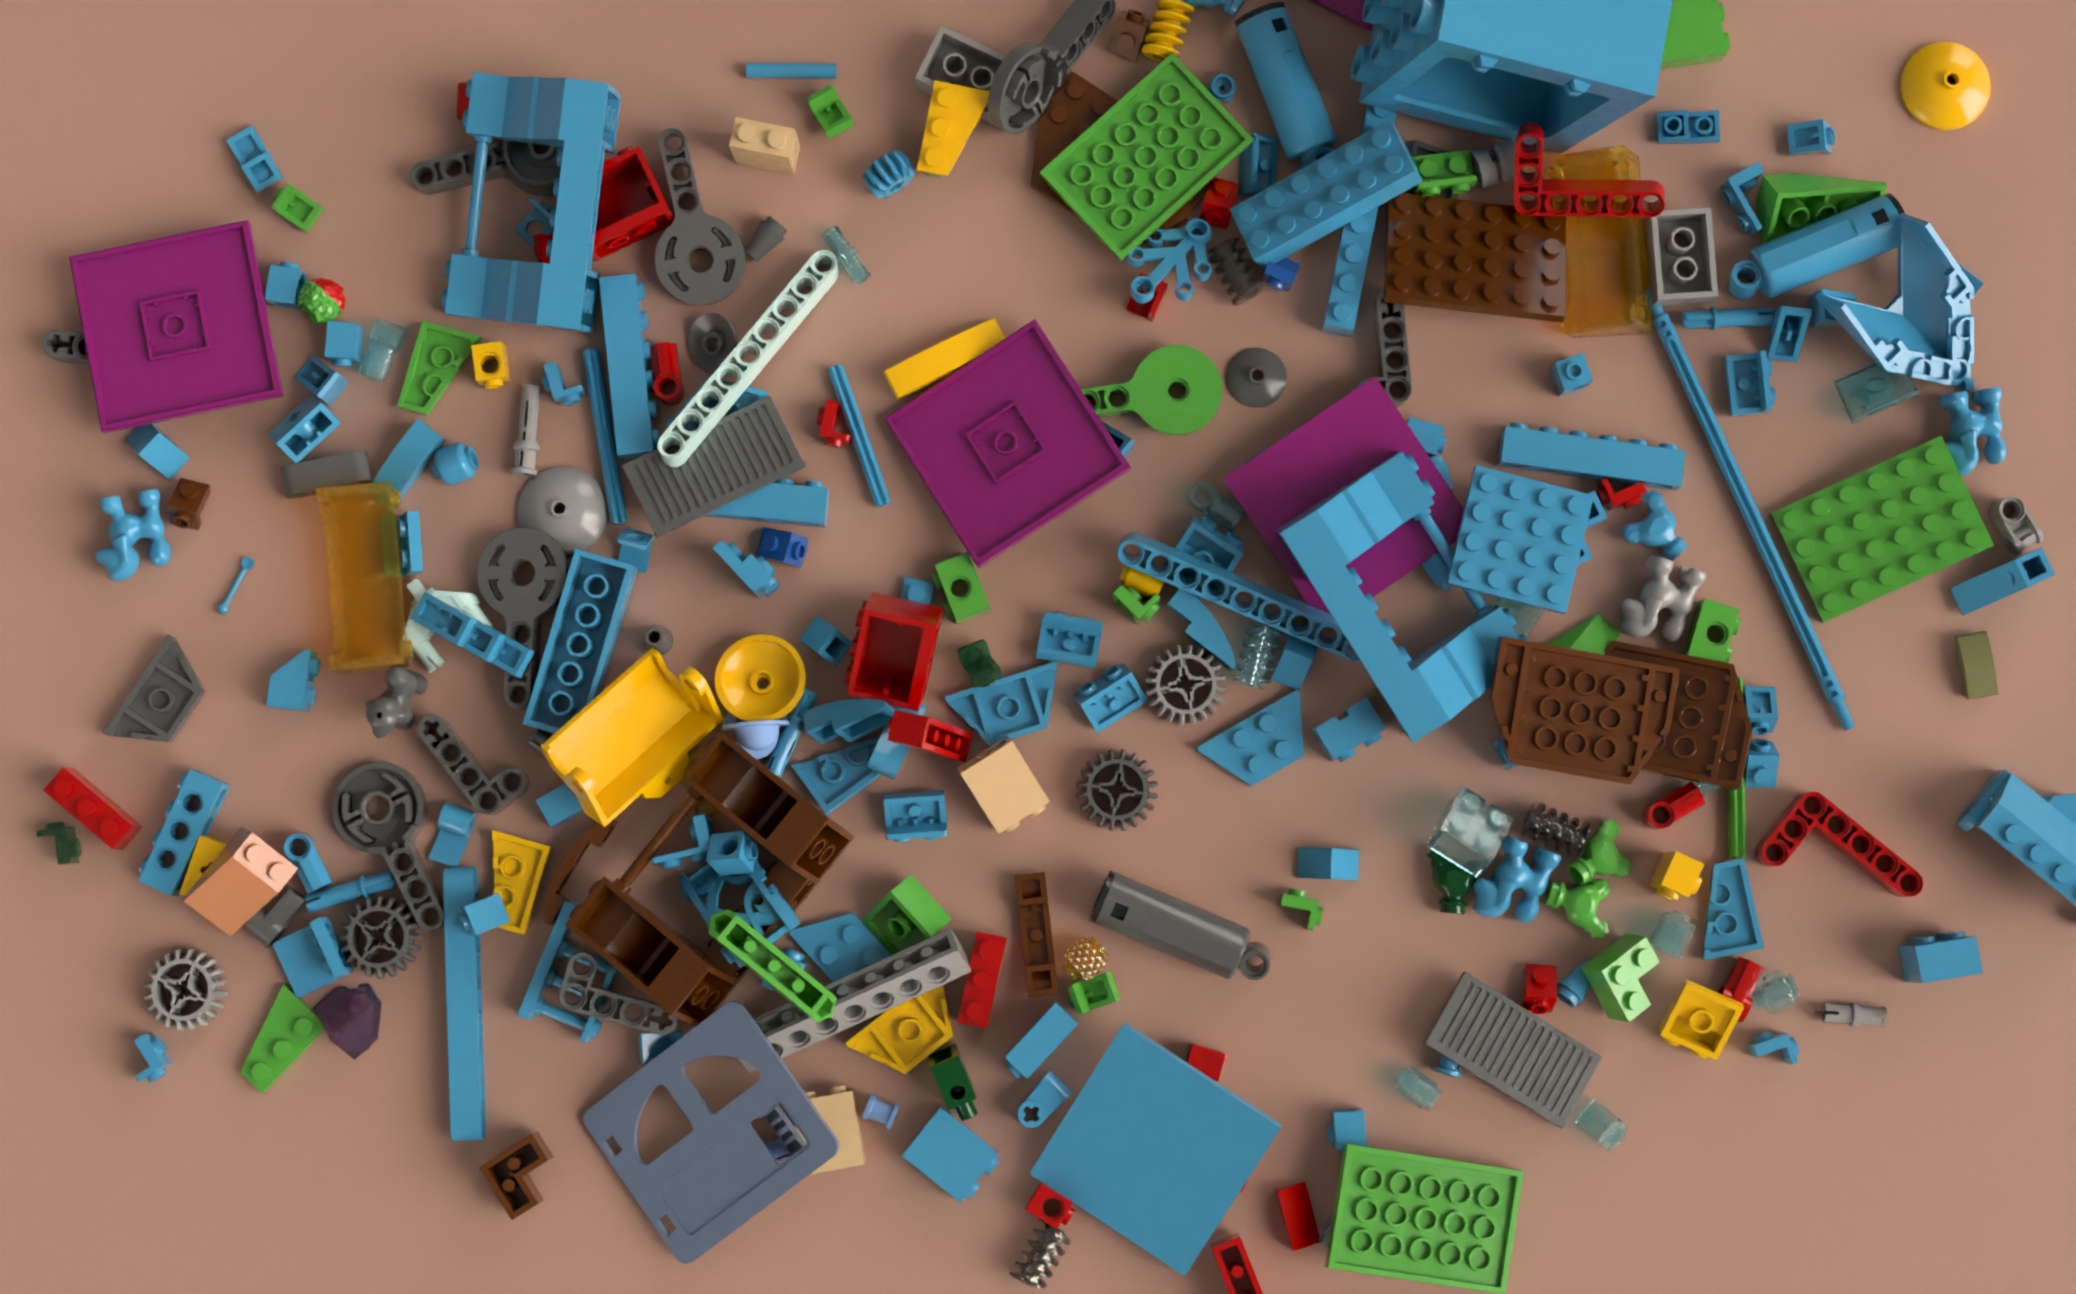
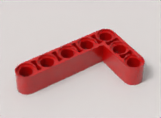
[1514,122,1665,218]
[1755,792,1924,897]

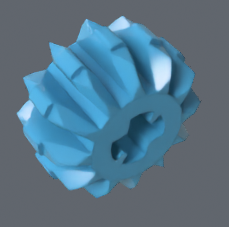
[862,150,915,199]

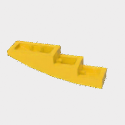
[883,318,1005,399]

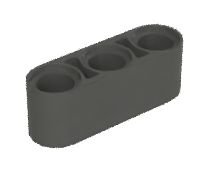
[280,451,372,499]

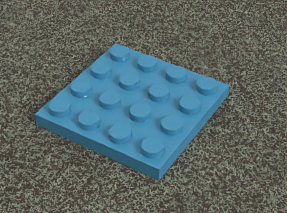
[1446,465,1594,614]

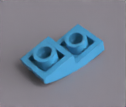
[1657,110,1720,144]

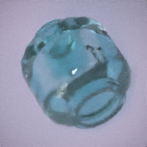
[1752,970,1801,1015]

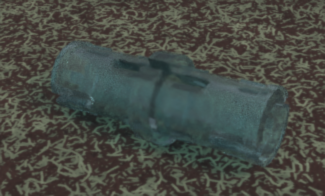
[822,225,871,286]

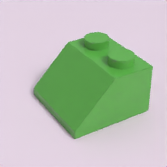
[861,874,952,955]

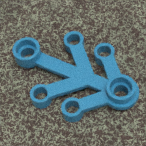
[1127,218,1212,304]

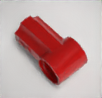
[650,342,685,406]
[1642,781,1705,830]
[1717,956,1764,1023]

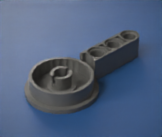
[410,140,563,196]

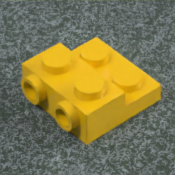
[1659,979,1744,1060]

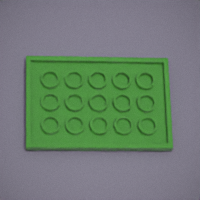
[1040,53,1254,262]
[1771,436,1994,623]
[1325,1143,1524,1294]

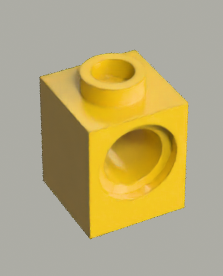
[471,341,511,389]

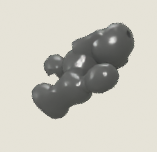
[365,667,428,738]

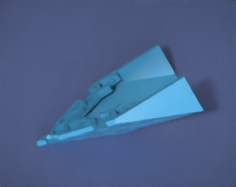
[1815,213,1974,391]

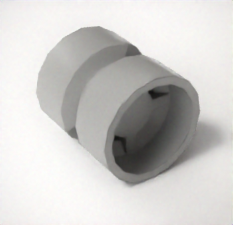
[1470,139,1523,189]

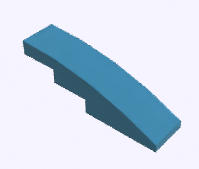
[410,592,535,678]

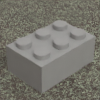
[915,26,1006,125]
[1644,207,1718,307]

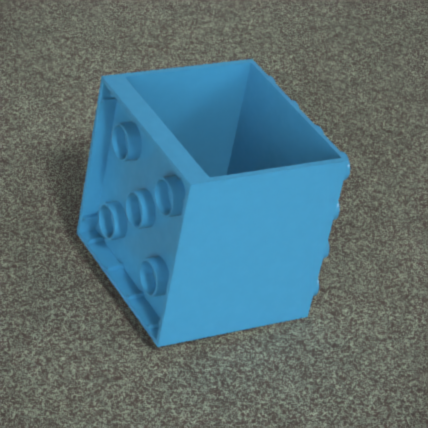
[1351,0,1672,154]

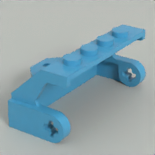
[1956,769,2076,921]

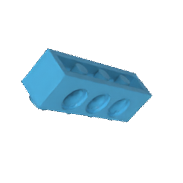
[138,769,231,896]

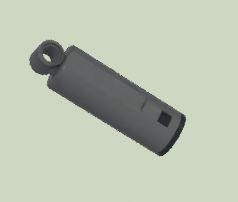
[1089,870,1271,980]

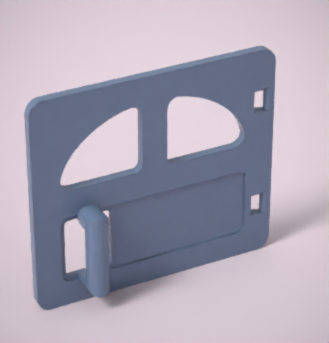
[583,1001,840,1264]

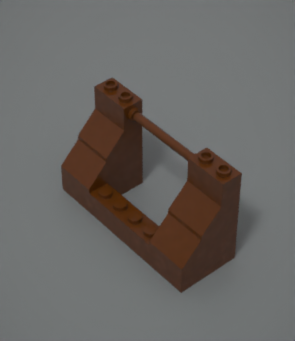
[565,731,854,1026]

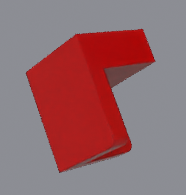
[1126,272,1168,322]
[1186,1043,1228,1082]

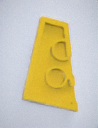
[917,80,989,177]
[492,830,552,935]

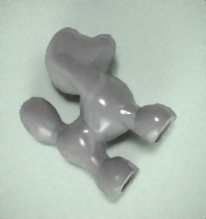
[1620,555,1707,642]

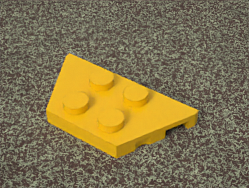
[845,985,954,1074]

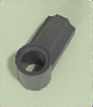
[245,884,306,948]

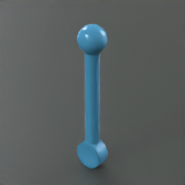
[217,557,255,614]

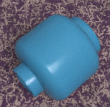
[431,442,479,485]

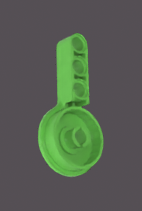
[1081,345,1223,435]

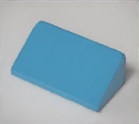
[1238,133,1278,197]

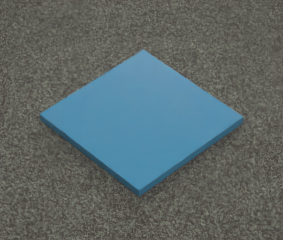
[1029,1022,1282,1276]

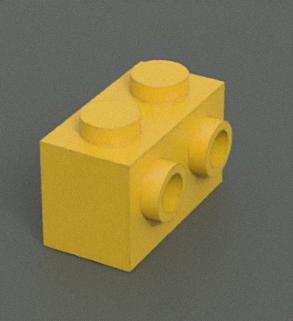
[1649,851,1704,901]

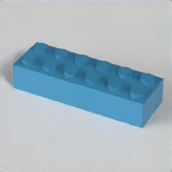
[1230,120,1423,269]
[523,548,638,734]

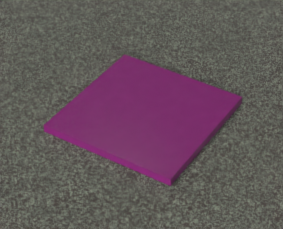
[69,220,284,434]
[884,319,1132,568]
[1223,376,1464,629]

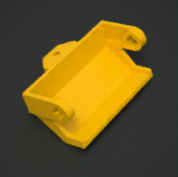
[540,648,724,828]

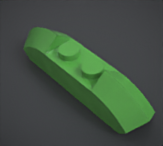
[709,909,837,1023]

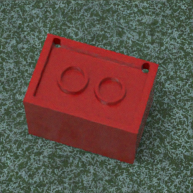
[593,146,674,262]
[844,592,944,712]

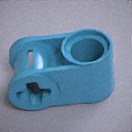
[1017,1071,1073,1128]

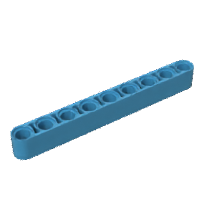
[1117,532,1360,662]
[443,866,486,1142]

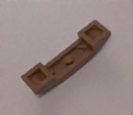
[544,819,618,926]
[1014,872,1059,998]

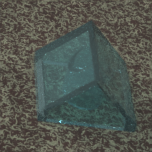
[1834,363,1919,424]

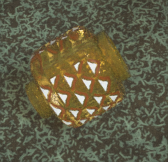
[1062,936,1108,982]

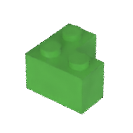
[1581,933,1660,1022]

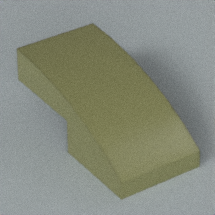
[1955,631,1998,700]

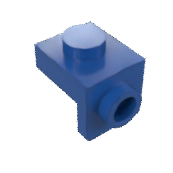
[1261,258,1300,292]
[756,527,808,568]

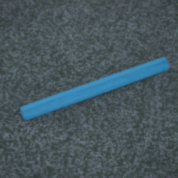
[582,348,627,525]

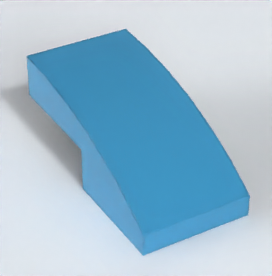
[226,126,283,192]

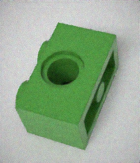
[931,552,991,624]
[1682,598,1741,663]

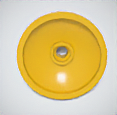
[1900,42,1991,131]
[715,634,806,722]

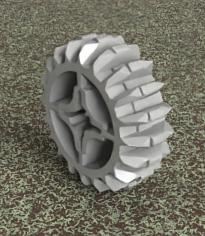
[1144,644,1227,726]
[143,948,228,1031]

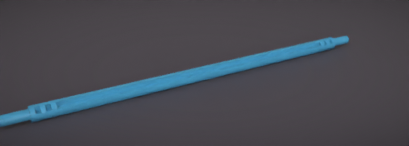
[1642,288,1855,731]

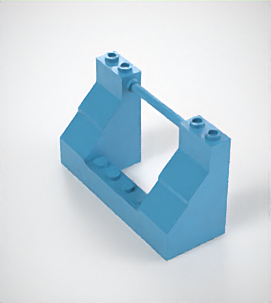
[441,72,622,333]
[1276,451,1528,743]

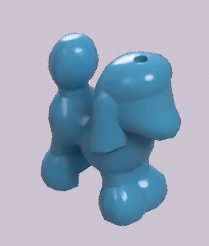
[1938,387,2007,476]
[95,489,171,581]
[1473,834,1562,923]

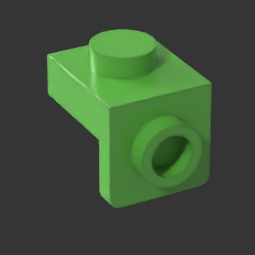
[807,84,855,139]
[272,183,325,233]
[1279,888,1323,930]
[1068,971,1121,1015]

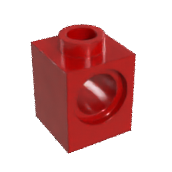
[1025,1182,1075,1229]

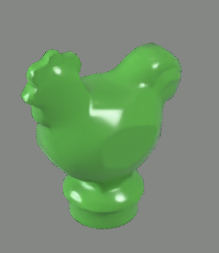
[1568,818,1632,885]
[1544,878,1610,938]

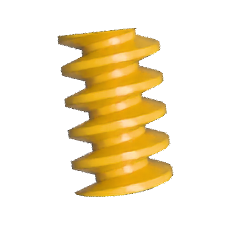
[1141,0,1195,63]

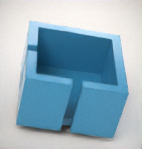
[1898,931,1983,983]

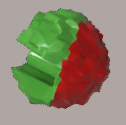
[296,278,346,324]

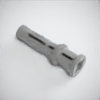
[510,384,542,478]

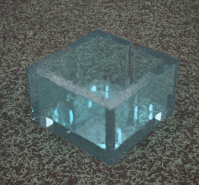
[1426,786,1515,879]

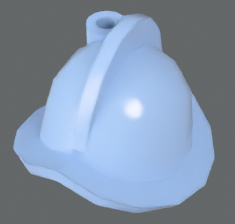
[722,713,790,759]

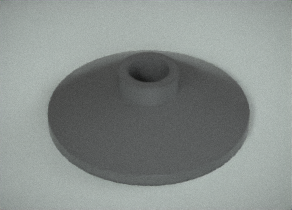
[688,313,738,373]
[1227,348,1287,408]

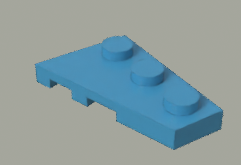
[791,735,882,815]
[1702,858,1764,960]

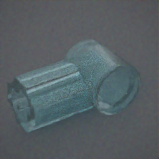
[358,318,407,382]
[1186,481,1245,532]

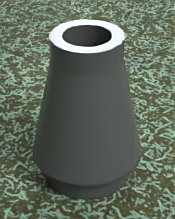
[745,216,787,261]
[643,625,673,655]

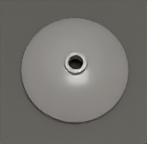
[518,466,609,556]

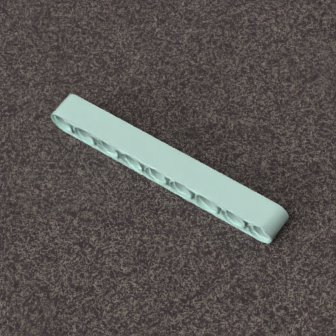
[657,250,839,467]

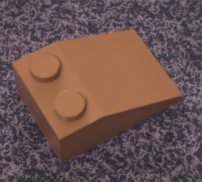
[182,827,298,937]

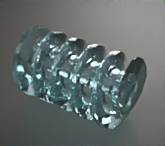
[1232,623,1284,690]

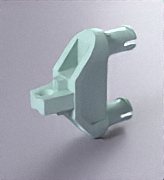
[404,578,494,673]

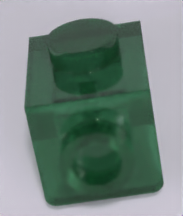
[957,639,1003,688]
[36,822,82,865]

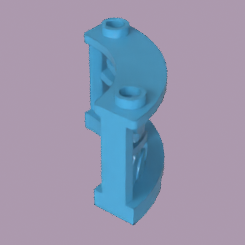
[679,859,801,968]

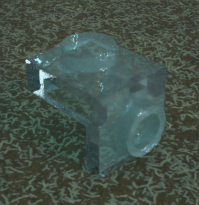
[1574,1098,1628,1151]

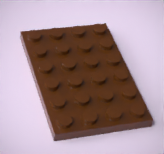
[1384,193,1566,323]

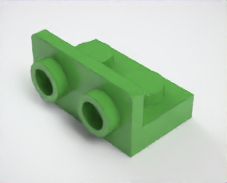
[1412,150,1477,197]
[1112,585,1161,625]

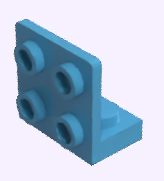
[651,814,715,869]
[273,917,354,998]

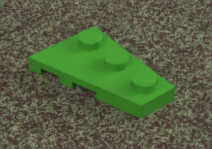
[397,320,482,416]
[240,984,329,1093]

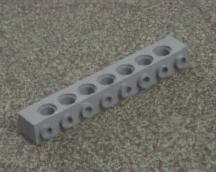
[738,928,971,1073]

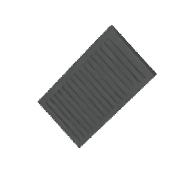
[622,396,806,538]
[1424,972,1602,1129]

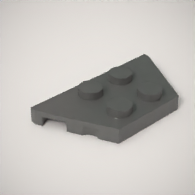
[102,635,206,742]

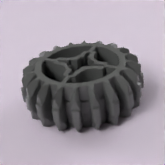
[1076,749,1158,831]
[339,896,423,979]

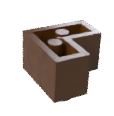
[479,1131,554,1220]

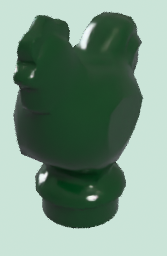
[1427,843,1486,914]

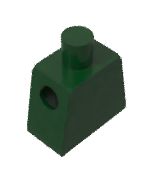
[928,1044,978,1121]

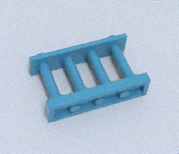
[517,901,619,1043]

